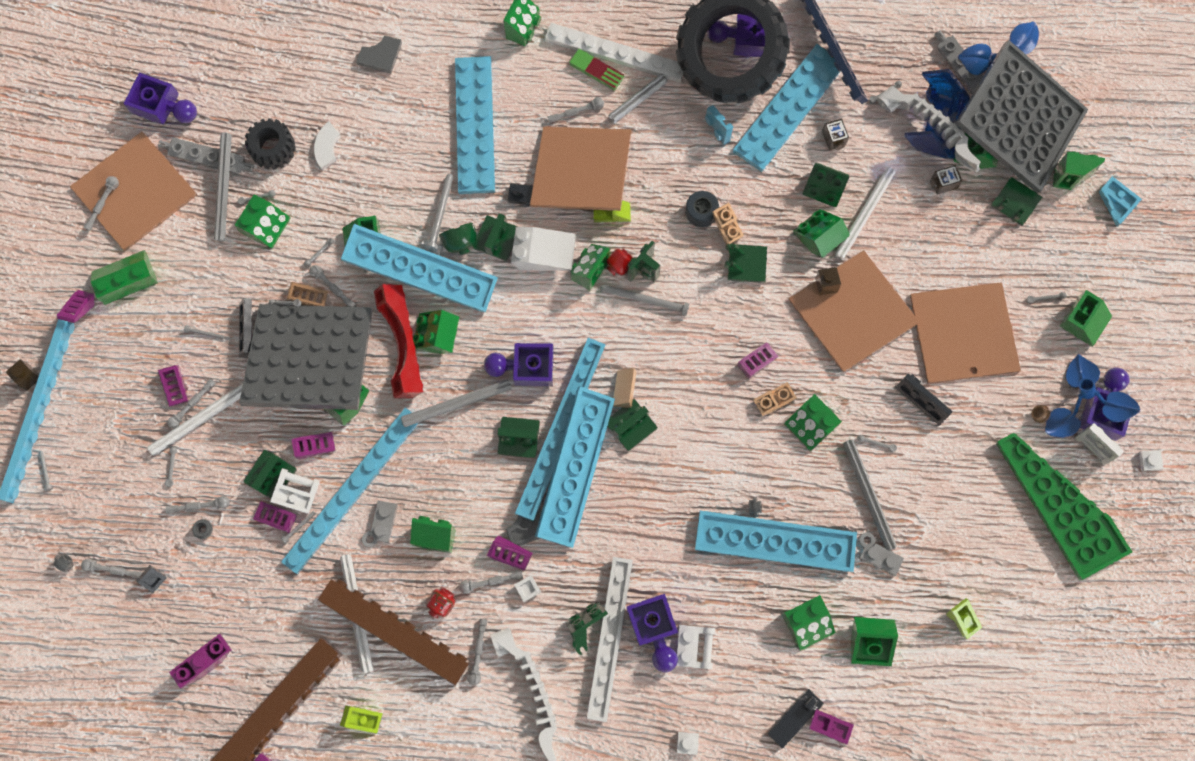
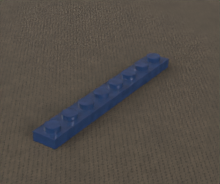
[801,0,869,104]

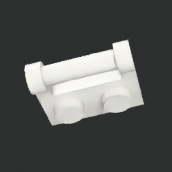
[1075,424,1124,465]
[270,468,320,514]
[677,625,715,669]

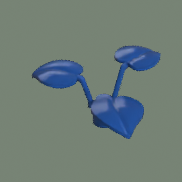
[957,21,1039,75]
[1045,354,1141,438]

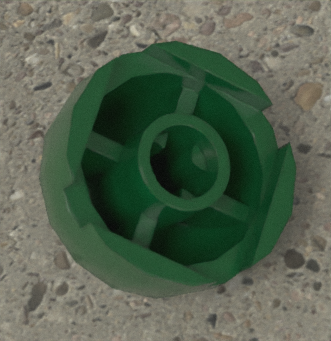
[439,222,477,256]

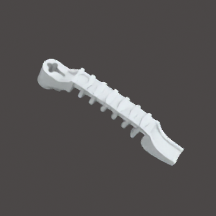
[877,86,981,172]
[490,627,557,761]

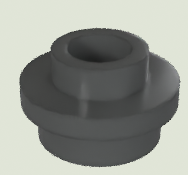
[749,497,762,517]
[192,519,213,539]
[53,554,74,572]

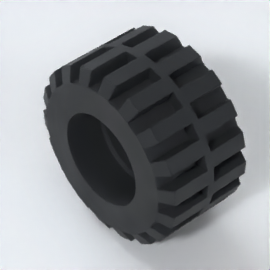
[245,118,296,170]

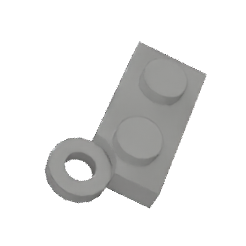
[362,500,398,547]
[859,532,904,576]

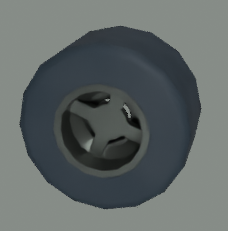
[685,191,719,228]

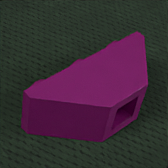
[169,633,232,689]

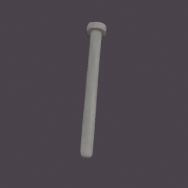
[424,174,453,253]
[600,285,690,316]

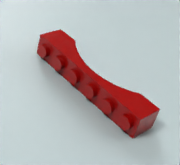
[373,284,423,399]

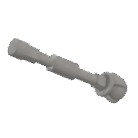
[547,97,604,123]
[83,176,119,231]
[309,265,357,307]
[167,378,216,428]
[166,496,230,514]
[81,559,143,579]
[459,571,523,594]
[467,619,487,685]

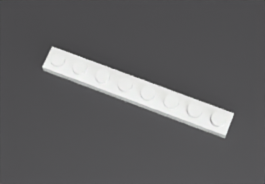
[545,23,683,83]
[587,557,633,722]

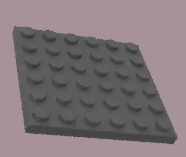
[955,40,1088,193]
[239,304,373,410]

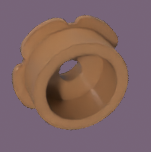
[1031,405,1051,423]

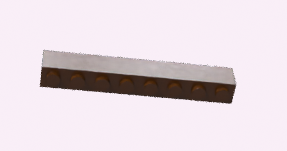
[317,579,469,686]
[211,638,343,761]

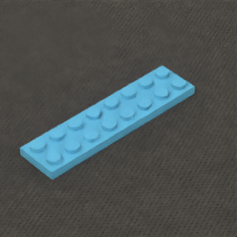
[733,44,840,172]
[455,56,496,194]
[341,224,498,313]
[535,386,615,548]
[695,510,857,573]

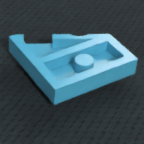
[705,105,733,145]
[1099,176,1142,226]

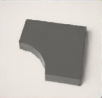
[356,35,402,74]
[506,507,542,546]

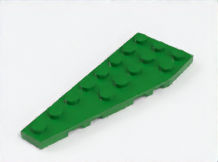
[995,433,1133,581]

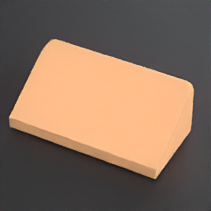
[613,368,636,408]

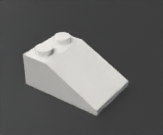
[511,227,576,271]

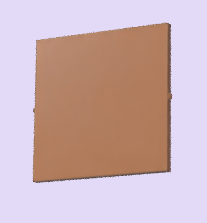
[530,127,632,211]
[70,131,197,251]
[788,250,920,373]
[910,282,1021,384]

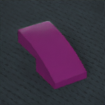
[809,709,854,745]

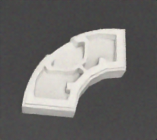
[314,121,341,171]

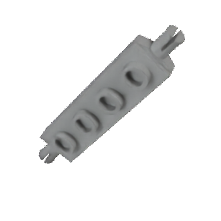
[934,30,984,95]
[158,137,254,174]

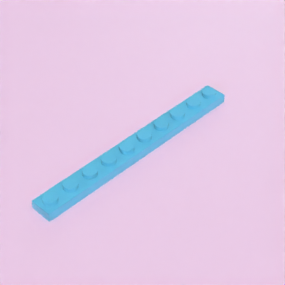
[0,319,75,503]
[515,338,606,522]
[281,407,419,574]

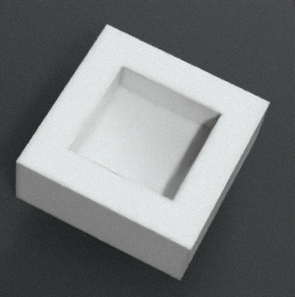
[1138,450,1164,472]
[514,575,541,603]
[677,732,699,755]

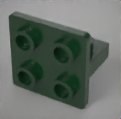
[802,162,850,207]
[473,213,518,261]
[627,241,661,283]
[607,399,658,451]
[497,417,540,458]
[244,450,297,499]

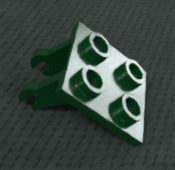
[991,177,1043,226]
[724,243,767,283]
[566,602,608,655]

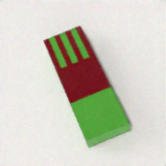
[569,49,624,91]

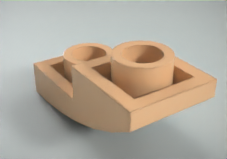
[712,203,744,244]
[753,382,797,416]

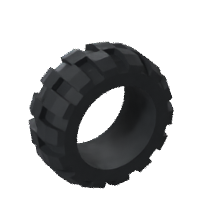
[676,0,790,104]

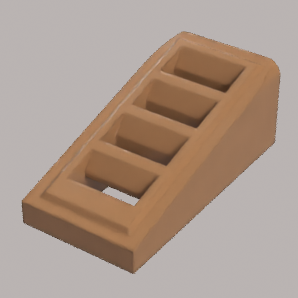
[286,282,328,306]

